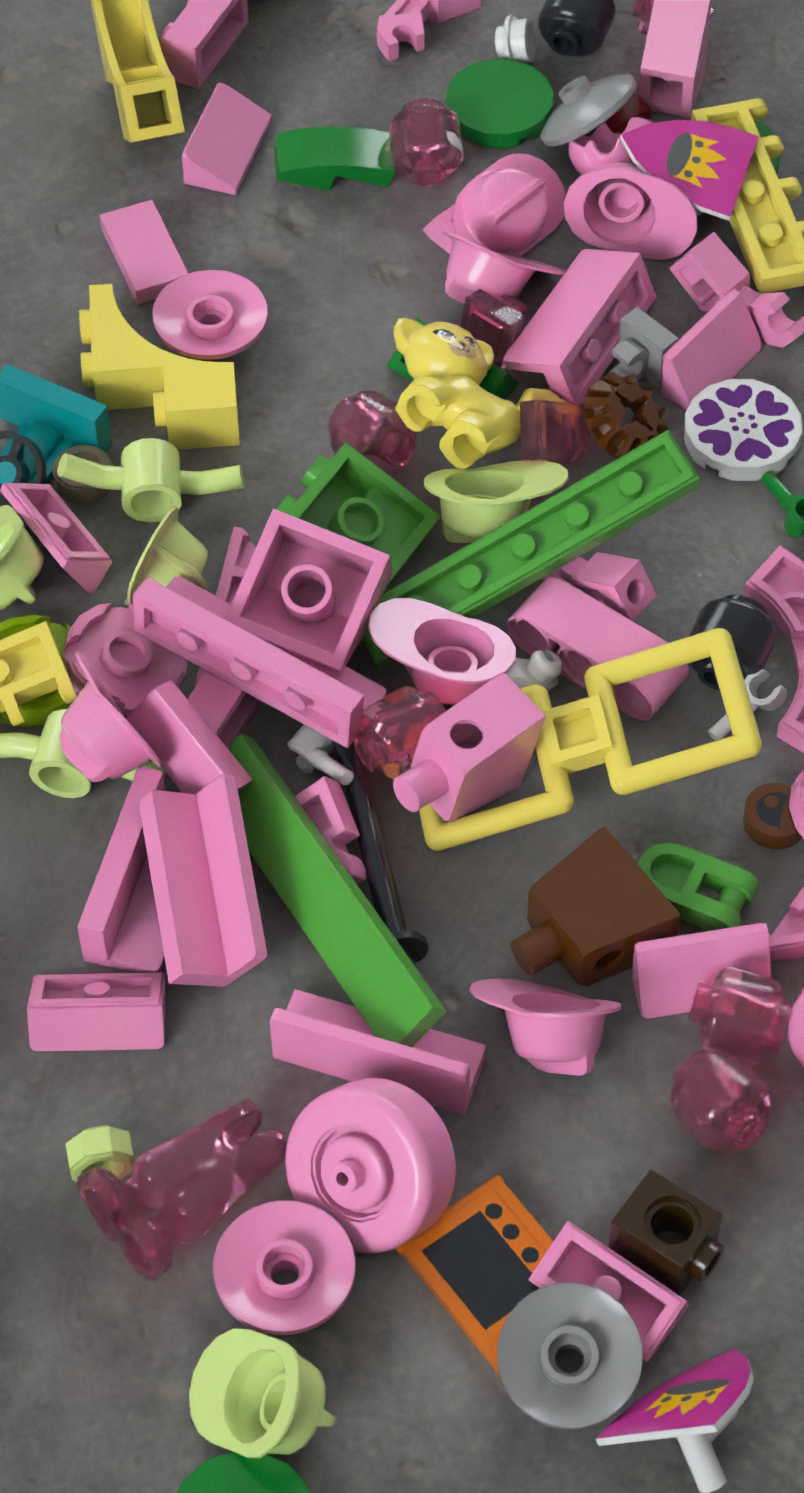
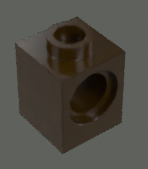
[608,1169,724,1296]

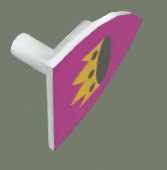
[620,120,759,221]
[596,1348,754,1493]

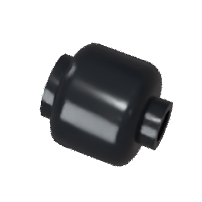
[538,0,616,57]
[689,594,776,690]

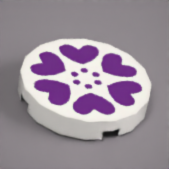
[684,379,802,481]

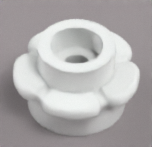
[495,15,536,63]

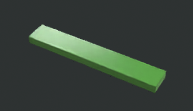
[362,430,701,671]
[228,734,447,1047]

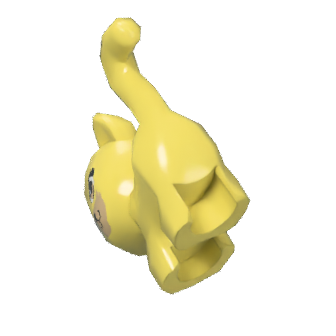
[394,318,575,469]

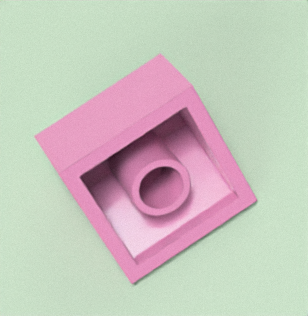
[225,508,392,673]

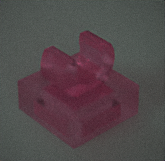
[460,289,527,370]

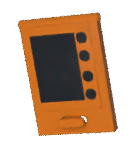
[395,1175,554,1376]

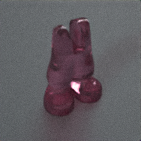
[77,1098,288,1281]

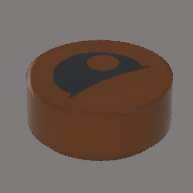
[743,783,803,849]

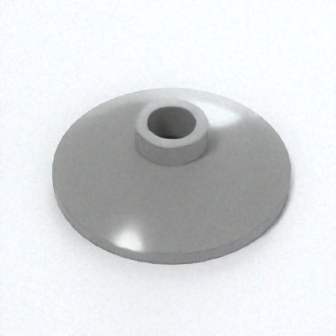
[540,73,637,147]
[497,1282,643,1430]

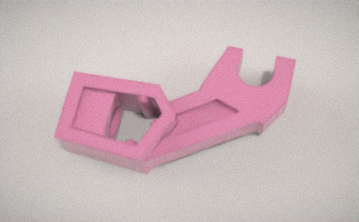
[377,0,482,62]
[669,232,804,348]
[543,552,657,621]

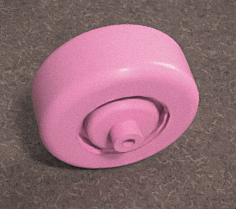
[285,1078,456,1254]

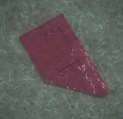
[520,400,591,464]

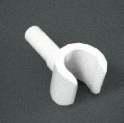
[707,669,787,741]
[287,725,354,786]

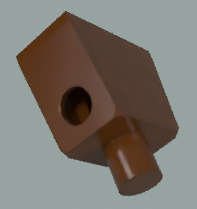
[511,826,680,986]

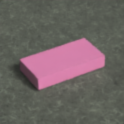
[99,200,189,305]

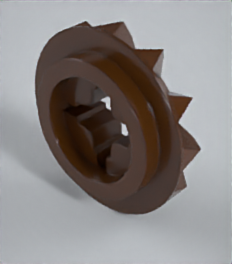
[583,371,670,459]

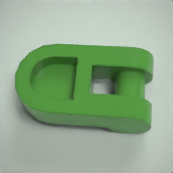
[638,842,760,932]

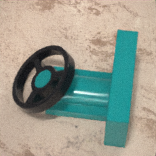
[0,364,112,489]

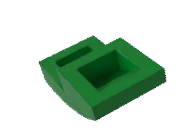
[273,126,396,191]

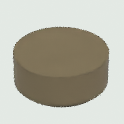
[53,445,112,504]

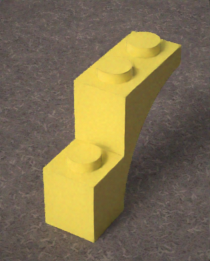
[90,0,185,142]
[79,284,240,450]

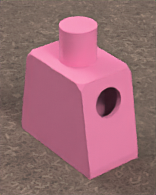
[393,672,546,822]

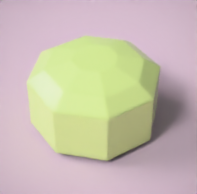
[66,1125,136,1186]

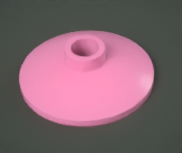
[152,270,268,360]
[213,1200,356,1335]

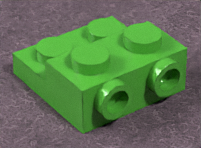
[276,442,441,586]

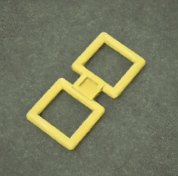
[403,628,762,851]

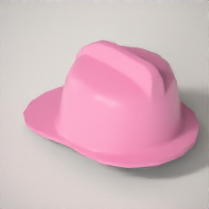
[452,153,566,256]
[564,162,698,260]
[443,231,566,313]
[368,598,516,705]
[60,651,163,782]
[469,978,621,1076]

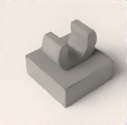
[610,307,679,389]

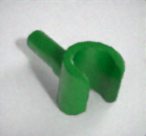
[761,471,804,537]

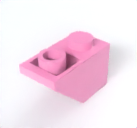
[639,0,712,118]

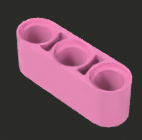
[506,577,690,721]

